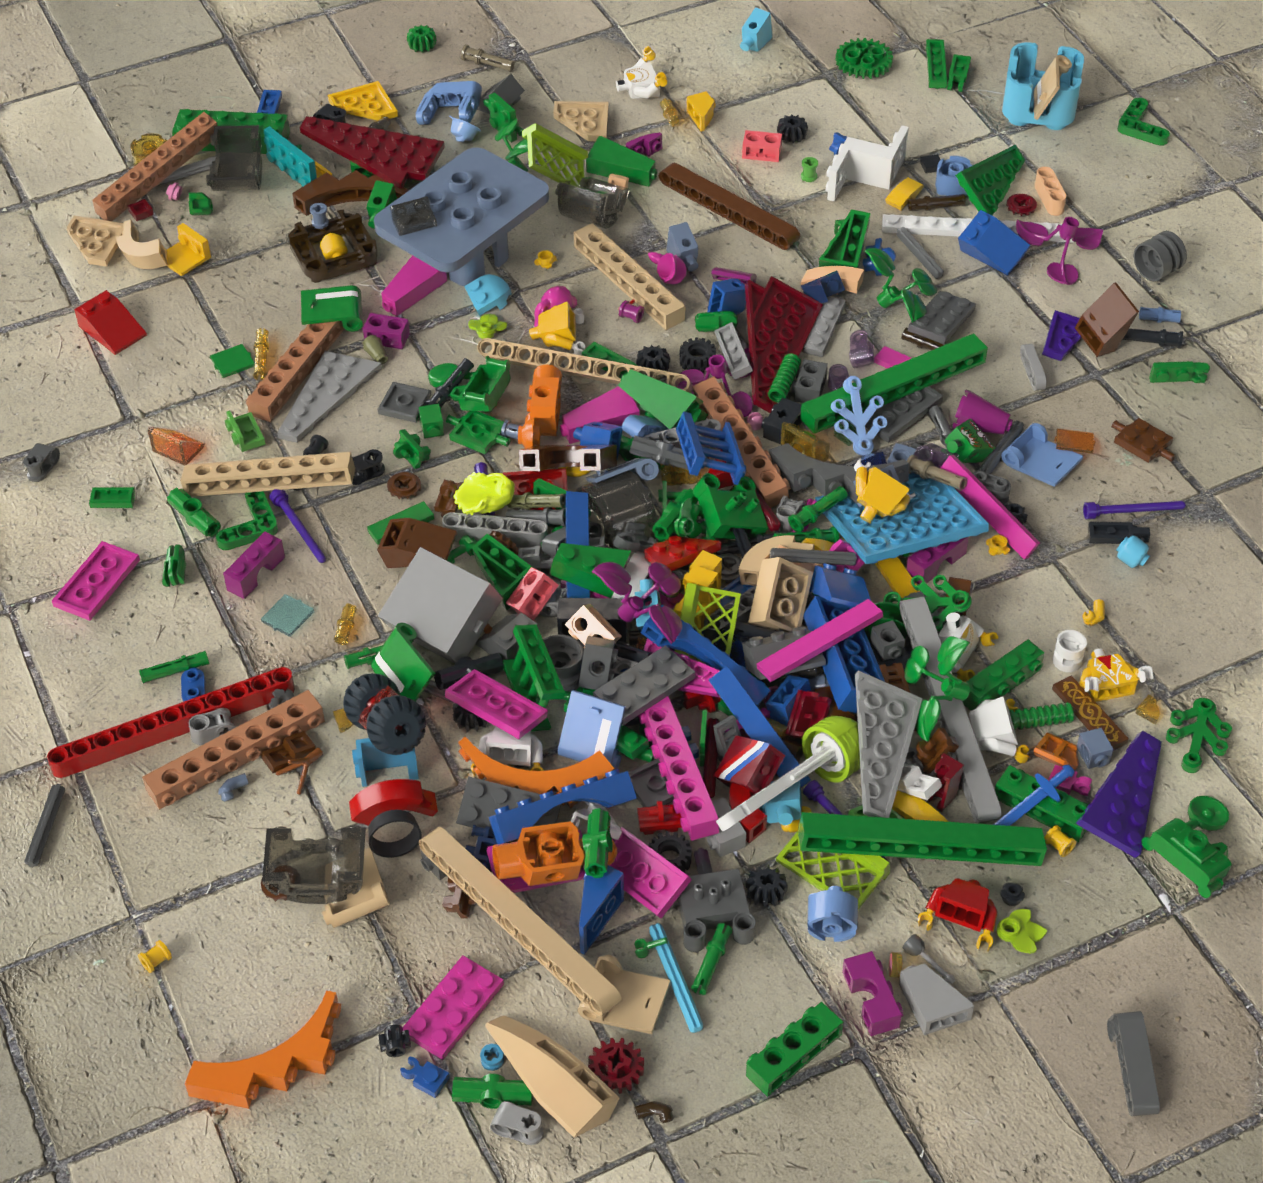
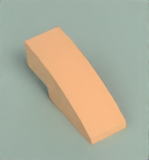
[801,266,864,295]

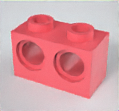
[742,130,782,162]
[506,567,559,621]

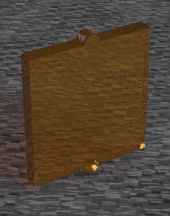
[1054,429,1096,454]

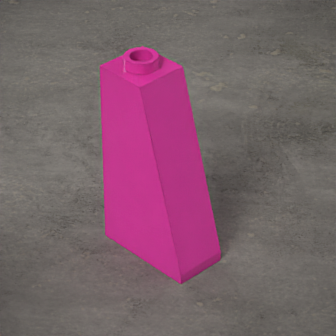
[381,255,447,316]
[560,386,640,444]

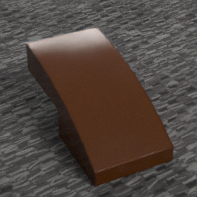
[261,731,316,773]

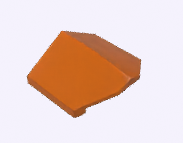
[1033,732,1079,770]

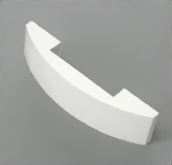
[612,551,651,599]

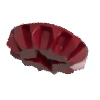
[1006,194,1037,216]

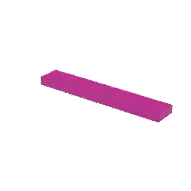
[940,455,1040,559]
[757,599,883,682]

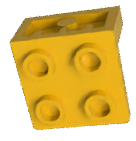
[166,223,211,276]

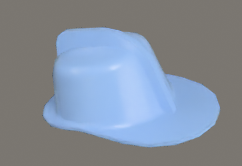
[449,115,481,142]

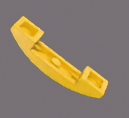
[892,790,949,822]

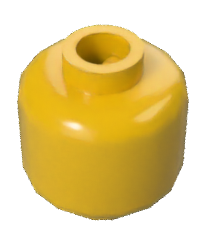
[320,233,348,260]

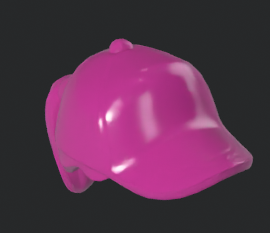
[648,252,687,285]
[534,286,577,327]

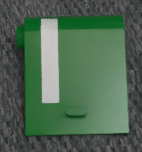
[301,285,363,332]
[371,622,435,702]

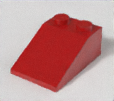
[74,290,147,355]

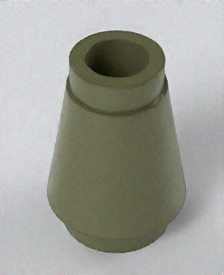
[363,335,388,365]

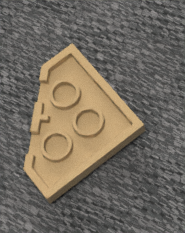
[553,101,609,142]
[67,215,124,267]

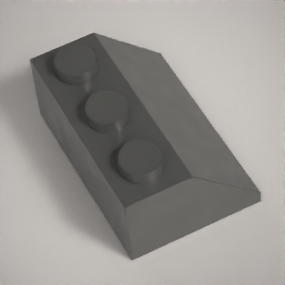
[742,627,826,680]

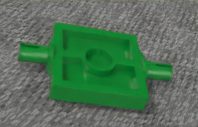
[483,92,524,143]
[446,411,511,454]

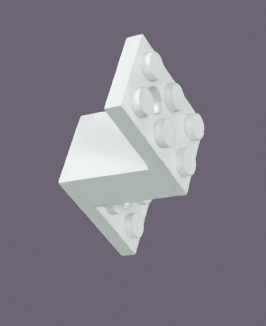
[825,125,909,201]

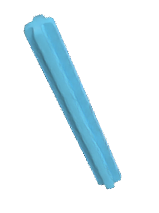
[649,923,703,1033]

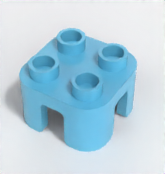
[1002,42,1084,130]

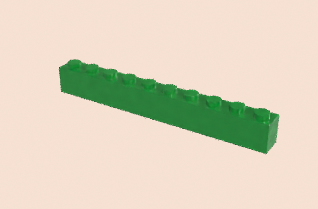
[801,333,988,434]
[798,812,1047,866]

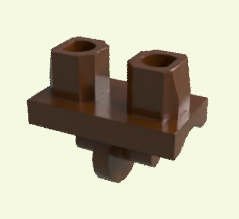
[434,479,464,518]
[916,727,959,774]
[442,877,476,919]

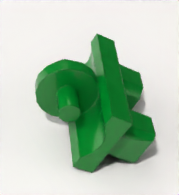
[393,429,431,469]

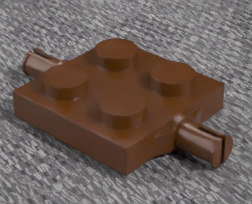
[1111,418,1176,463]

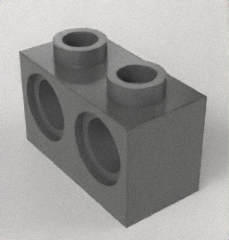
[792,359,828,403]

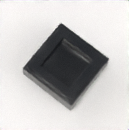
[920,154,941,173]

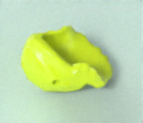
[454,472,514,515]

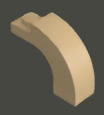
[116,220,167,269]
[739,535,815,586]

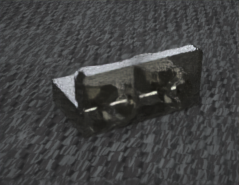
[390,196,437,236]

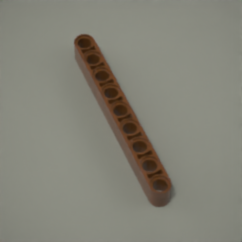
[658,162,801,250]

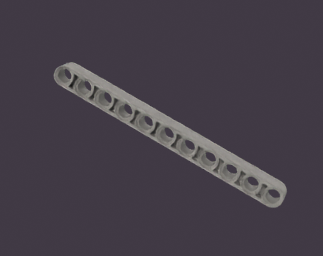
[900,597,1001,824]

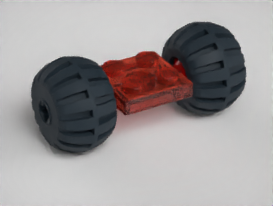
[343,673,426,755]

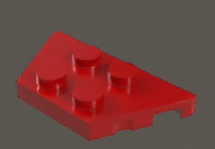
[644,536,721,571]

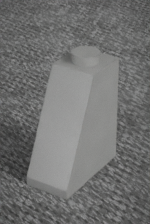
[899,964,974,1035]

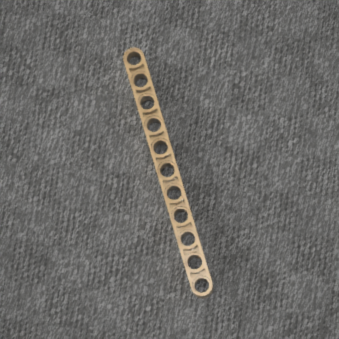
[477,338,693,393]
[419,827,621,1017]

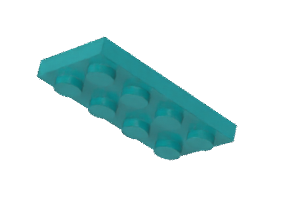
[264,126,317,187]

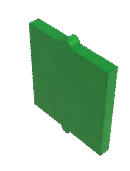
[210,344,256,378]
[700,710,707,766]

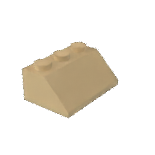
[748,557,813,633]

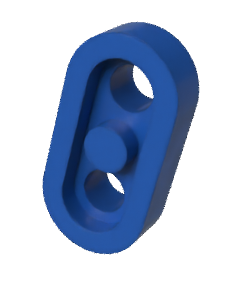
[181,668,206,702]

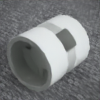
[1053,630,1087,673]

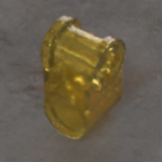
[660,464,701,486]

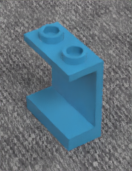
[352,738,419,787]

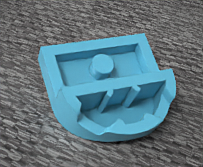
[464,274,512,315]

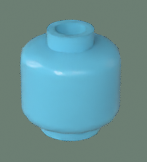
[1116,536,1150,568]

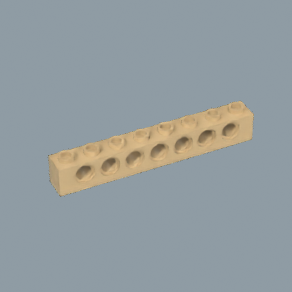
[574,223,686,330]
[180,452,355,497]

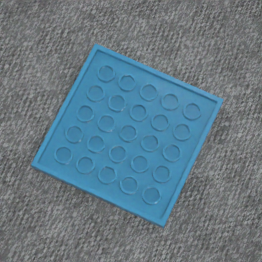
[815,473,989,564]

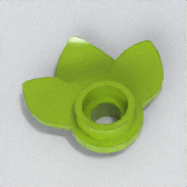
[468,314,508,339]
[996,909,1047,954]

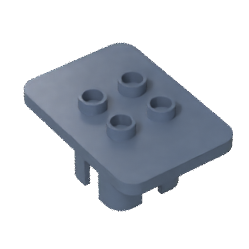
[374,148,549,286]

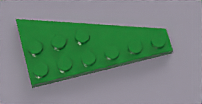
[955,144,1025,216]

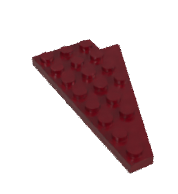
[299,116,445,189]
[745,276,823,413]

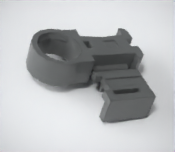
[613,521,657,553]

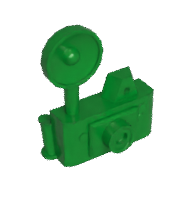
[428,356,511,412]
[1142,796,1232,898]

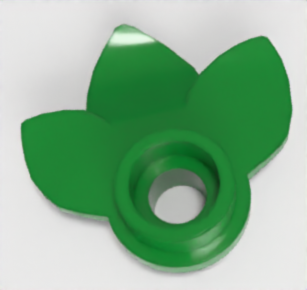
[674,498,703,538]

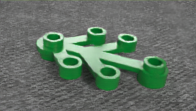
[883,575,972,631]
[1165,698,1232,773]

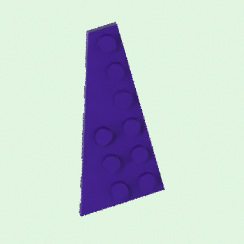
[1076,731,1162,858]

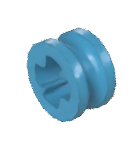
[480,1044,504,1071]

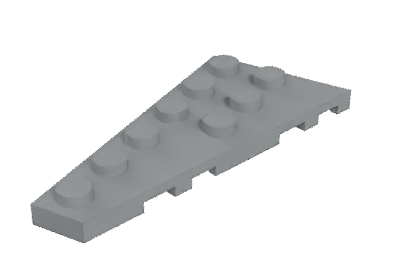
[277,351,382,443]
[855,671,923,818]

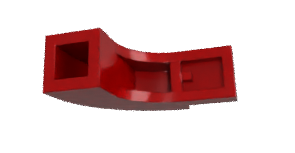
[349,779,438,826]
[729,779,773,843]

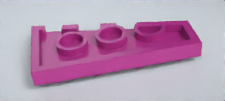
[644,638,720,697]

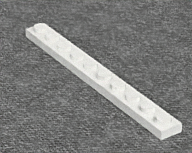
[882,214,1074,243]

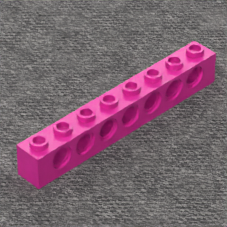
[638,696,719,841]

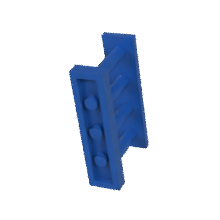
[676,412,746,485]

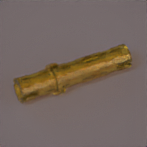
[253,328,269,380]

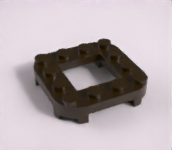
[288,210,378,283]

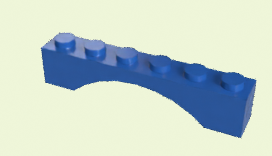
[640,605,770,707]
[489,769,637,844]

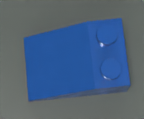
[958,210,1030,276]
[809,563,871,607]
[579,865,624,955]

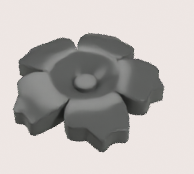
[269,689,295,709]

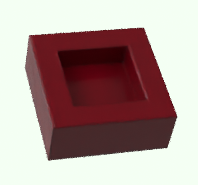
[127,199,154,221]

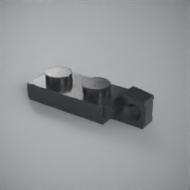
[1088,522,1150,544]

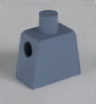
[666,222,699,271]

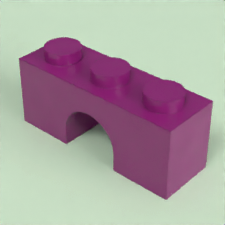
[223,532,285,599]
[906,537,969,585]
[842,951,904,1036]

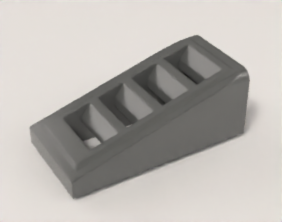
[713,715,741,762]

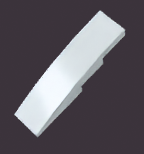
[860,763,942,800]

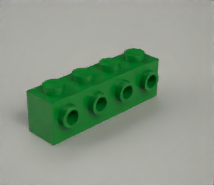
[962,639,1044,711]
[995,765,1089,842]

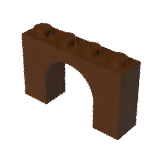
[519,445,617,471]

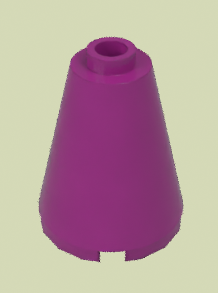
[953,389,1013,434]

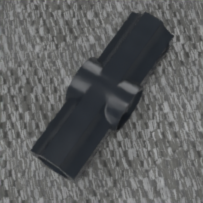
[434,653,504,690]

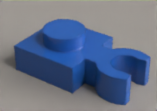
[400,1057,450,1098]

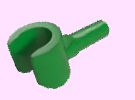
[634,937,668,958]

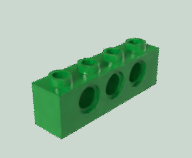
[746,1001,844,1097]

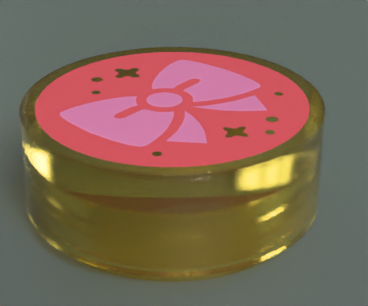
[889,952,902,978]

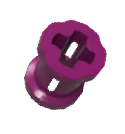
[619,300,644,323]

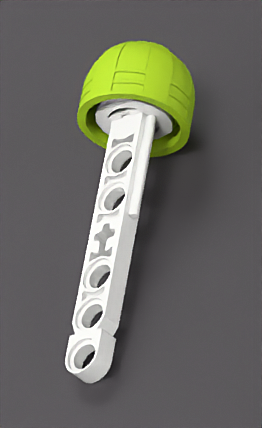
[716,716,860,832]

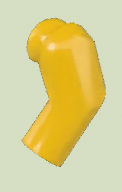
[1082,599,1105,626]

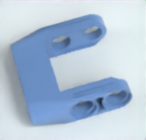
[416,81,482,125]

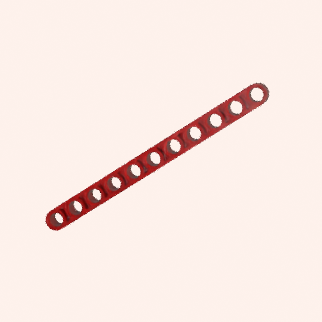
[47,667,295,778]

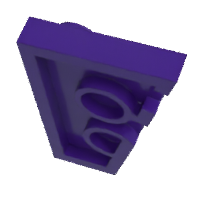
[1042,310,1082,361]

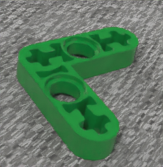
[1117,98,1170,146]
[216,491,278,550]

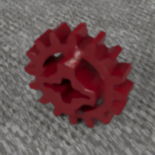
[588,1038,644,1094]

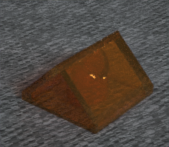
[147,427,205,466]

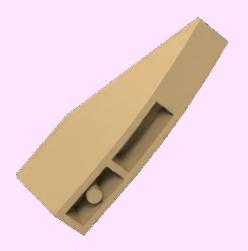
[485,1015,620,1138]

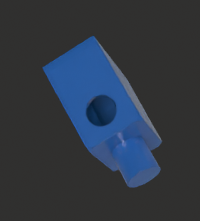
[707,278,746,315]
[573,422,623,460]

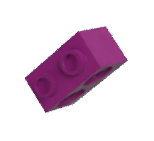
[363,313,410,350]

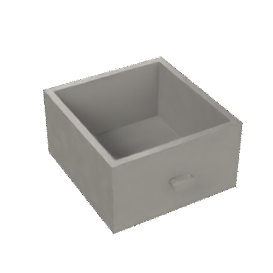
[378,547,503,664]

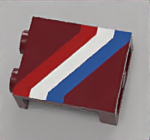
[714,735,785,794]

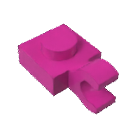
[1048,765,1092,796]

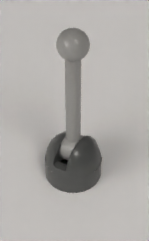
[902,934,955,984]

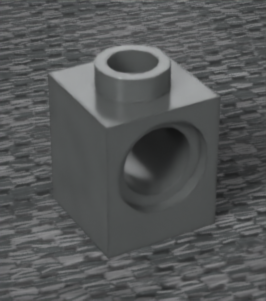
[870,620,905,661]

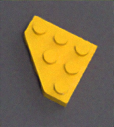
[328,81,398,121]

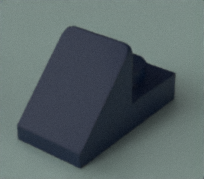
[801,270,845,303]

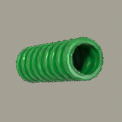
[768,353,801,403]
[1009,702,1074,730]

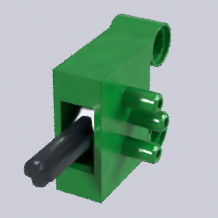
[693,473,768,558]

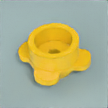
[534,250,557,269]
[986,535,1010,556]

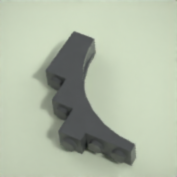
[769,443,909,504]

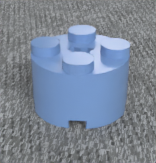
[935,156,972,198]
[807,886,858,942]

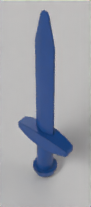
[993,765,1075,826]

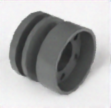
[1133,230,1187,282]
[543,634,583,692]

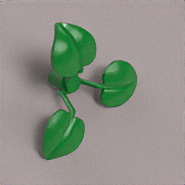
[495,119,528,172]
[864,248,937,323]
[904,636,970,742]

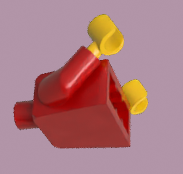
[918,878,998,951]

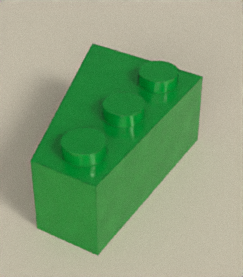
[819,209,870,268]
[472,534,533,611]
[550,543,631,598]

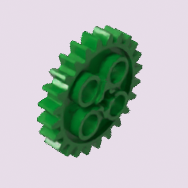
[835,38,893,79]

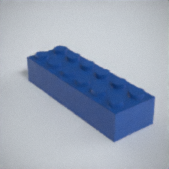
[803,596,885,713]

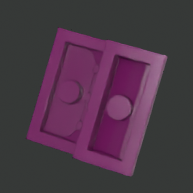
[711,267,757,285]

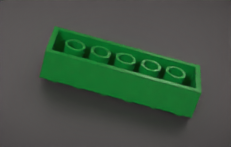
[172,109,290,154]

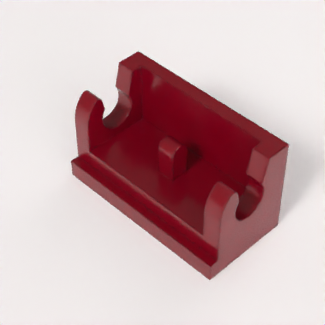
[785,690,832,742]
[928,753,964,811]

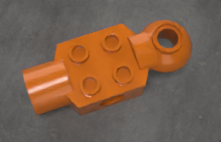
[518,364,562,448]
[492,821,617,886]

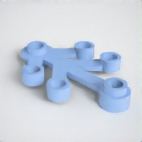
[831,376,887,456]

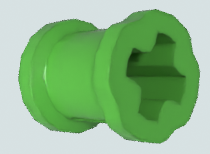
[801,157,818,182]

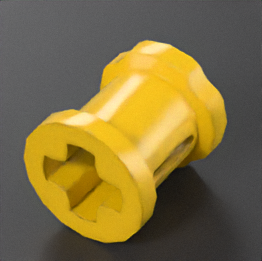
[1044,825,1076,857]
[138,940,172,973]

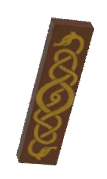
[1052,675,1129,751]

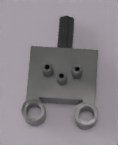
[677,848,755,952]

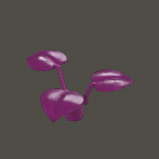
[1016,217,1103,285]
[678,348,753,417]
[592,562,682,644]

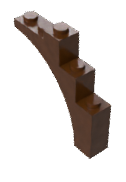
[292,170,409,216]

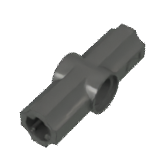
[630,435,688,470]

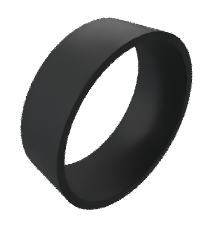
[368,810,422,858]

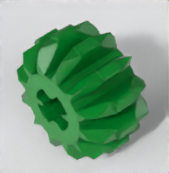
[407,25,437,52]

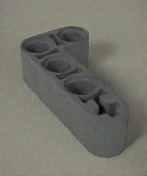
[1107,1011,1160,1116]

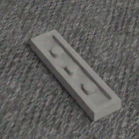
[803,297,845,357]
[714,322,753,380]

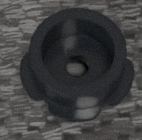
[1000,883,1025,906]

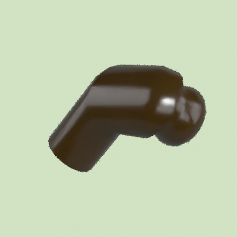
[634,1101,674,1123]

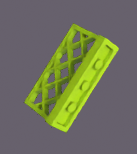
[522,123,588,194]
[674,583,741,663]
[776,812,890,910]

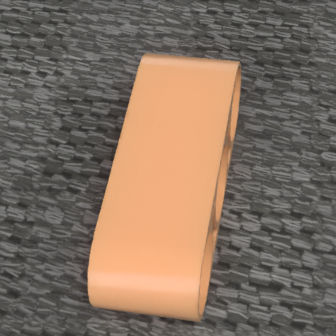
[1034,167,1066,216]

